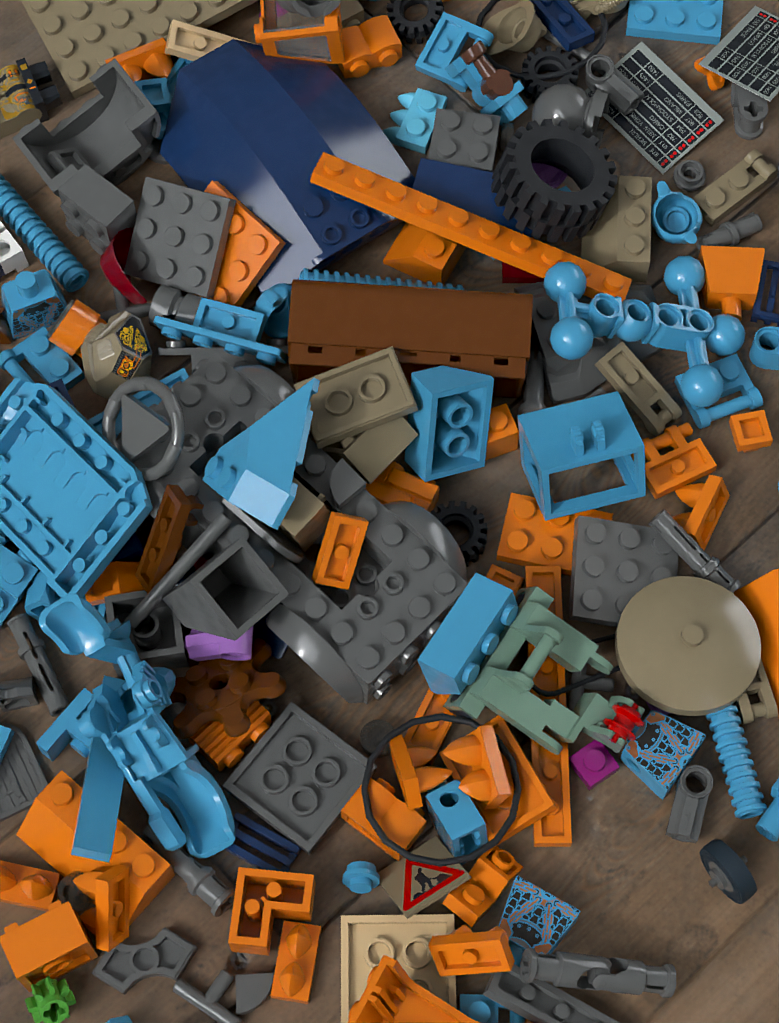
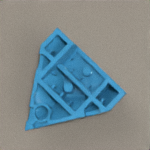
[202,377,320,530]

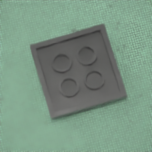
[124,177,236,298]
[568,515,678,627]
[222,702,378,855]

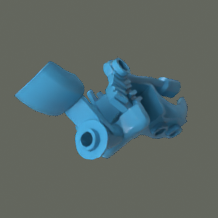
[39,593,235,859]

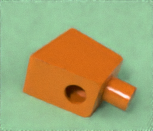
[698,245,765,321]

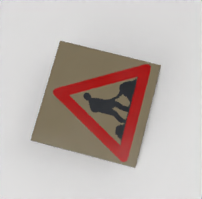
[378,836,471,919]

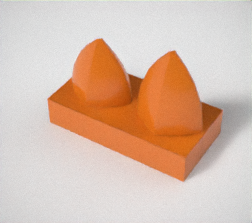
[105,37,174,83]
[673,474,730,550]
[311,511,369,590]
[443,725,511,810]
[389,734,453,810]
[0,860,62,912]
[73,864,129,952]
[270,920,322,1004]
[428,924,515,976]

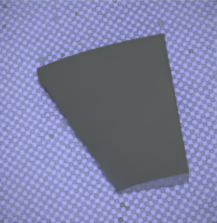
[0,676,39,713]

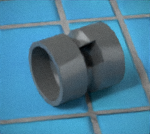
[148,285,204,339]

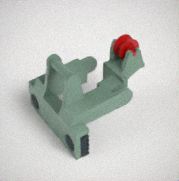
[443,586,645,755]

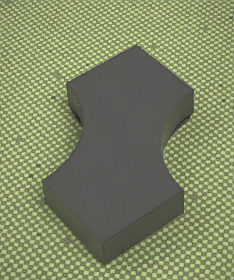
[92,927,198,995]

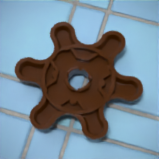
[170,638,287,739]

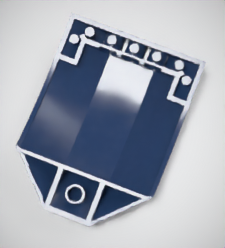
[159,39,415,294]

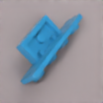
[153,297,288,366]

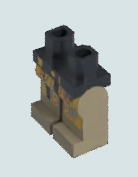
[0,58,62,139]

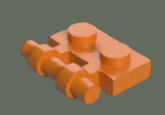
[630,422,717,500]

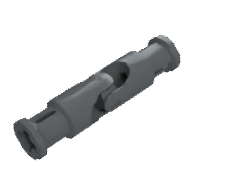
[520,948,676,998]

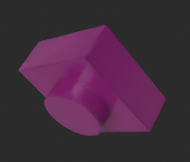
[568,740,620,791]

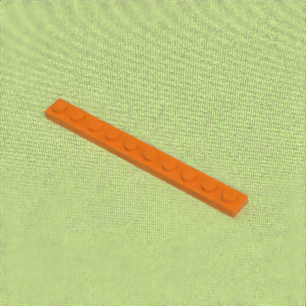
[310,152,632,301]

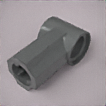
[586,54,644,116]
[665,765,713,844]

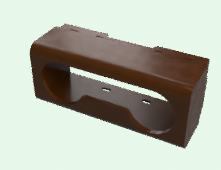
[287,279,533,399]

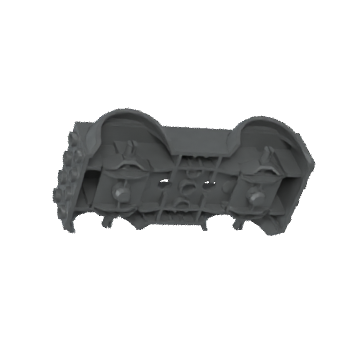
[116,353,468,705]

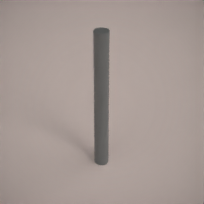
[125,512,232,629]

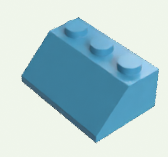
[404,365,494,482]
[417,573,518,695]

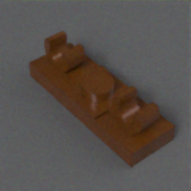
[135,484,204,594]

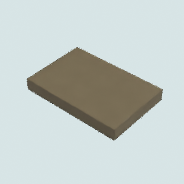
[294,346,418,449]

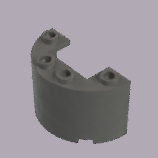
[12,58,161,197]

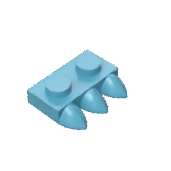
[382,88,447,154]

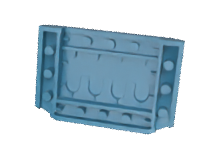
[0,378,153,598]

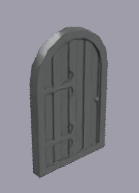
[222,499,304,564]
[0,723,48,822]

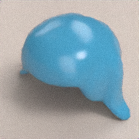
[651,181,702,244]
[254,283,292,338]

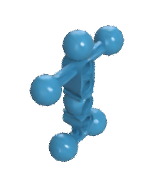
[543,256,745,407]

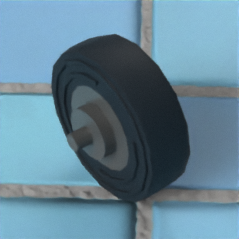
[699,839,757,904]

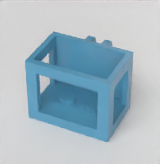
[518,391,646,521]

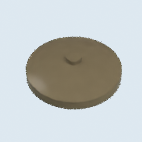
[615,576,761,716]

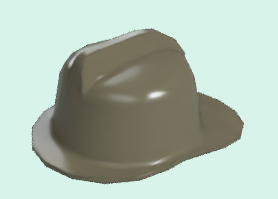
[483,0,547,56]

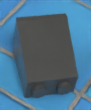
[162,537,289,641]

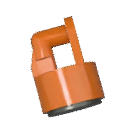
[47,299,107,358]

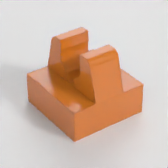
[729,410,773,453]

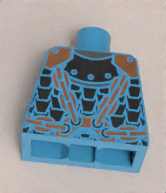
[1,269,67,340]
[620,710,706,800]
[425,780,488,865]
[499,876,581,967]

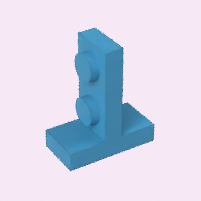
[36,688,128,783]

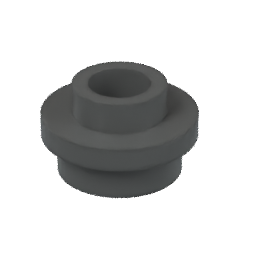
[673,160,706,191]

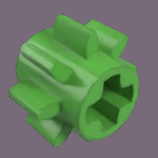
[25,976,76,1023]

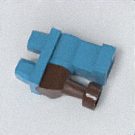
[445,40,528,127]

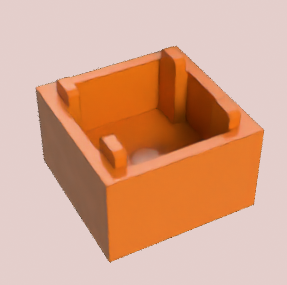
[0,900,99,992]

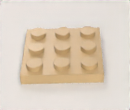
[341,914,457,1023]

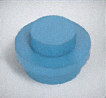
[342,861,380,894]

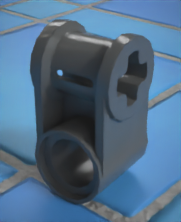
[731,82,768,140]

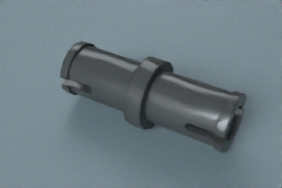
[696,212,763,252]

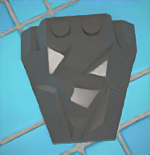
[514,281,664,406]

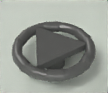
[102,376,185,482]

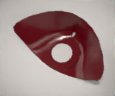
[100,228,147,304]

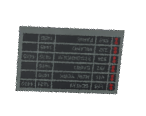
[699,6,779,101]
[585,41,724,174]

